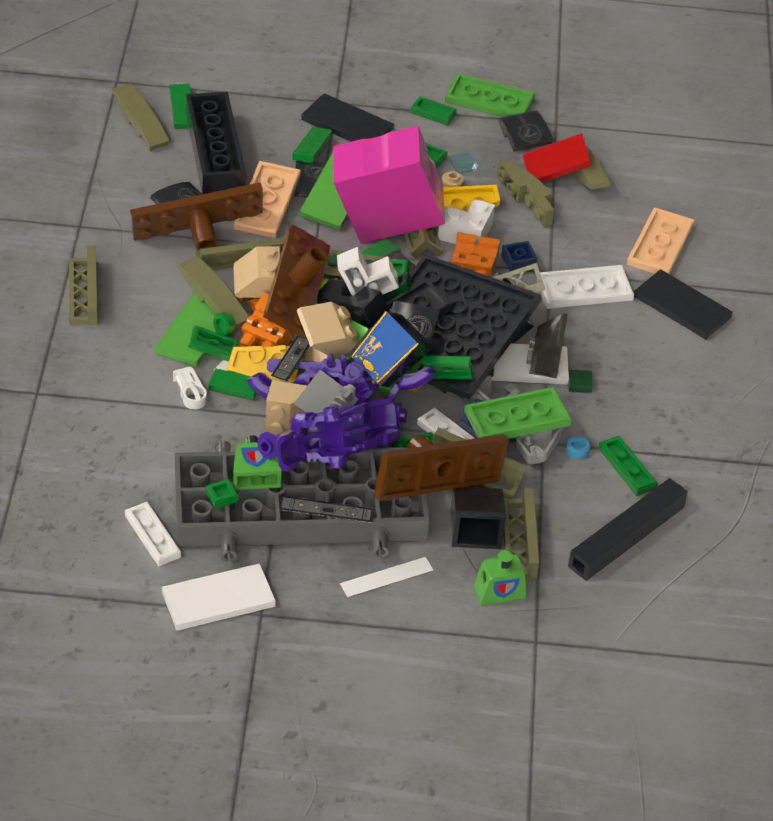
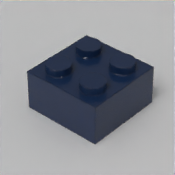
[501,241,538,272]

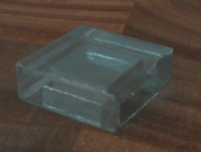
[449,151,478,174]

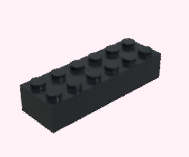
[186,91,246,194]

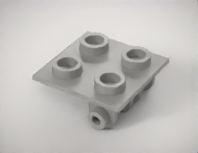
[294,370,358,413]

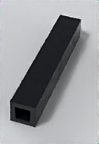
[568,478,688,581]

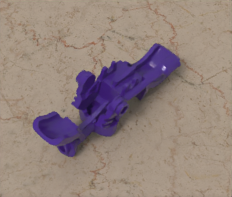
[246,354,437,428]
[257,398,400,471]

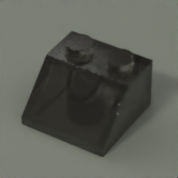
[526,313,568,379]

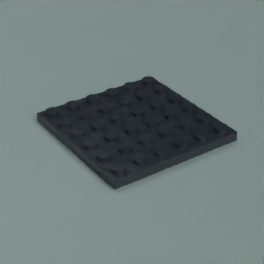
[410,254,542,400]

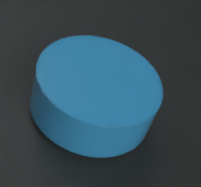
[566,436,590,459]

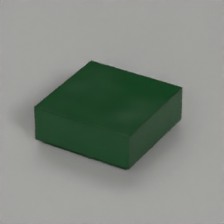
[568,370,593,393]

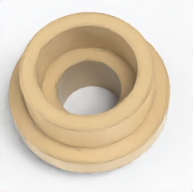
[442,171,464,187]

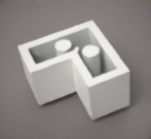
[438,199,495,245]
[337,247,399,295]

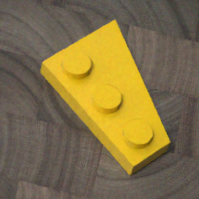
[443,184,500,212]
[227,345,306,383]

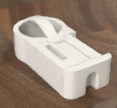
[173,367,207,410]

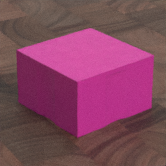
[333,126,445,244]

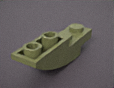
[497,160,554,228]

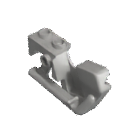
[470,376,563,464]

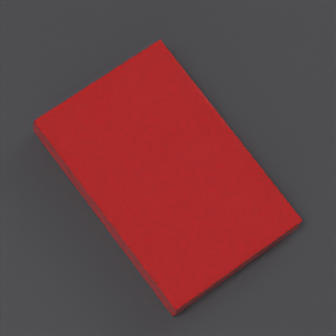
[523,133,592,183]

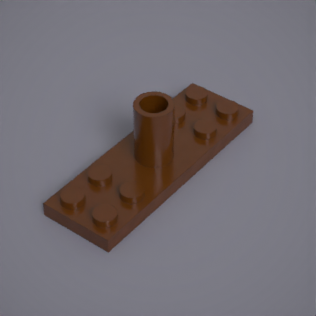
[130,182,263,251]
[263,224,331,339]
[374,434,509,501]

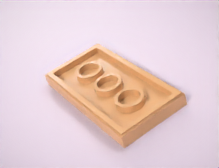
[234,161,301,238]
[626,208,695,274]

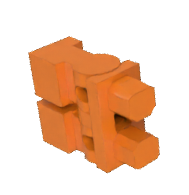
[452,232,500,277]
[239,293,293,347]

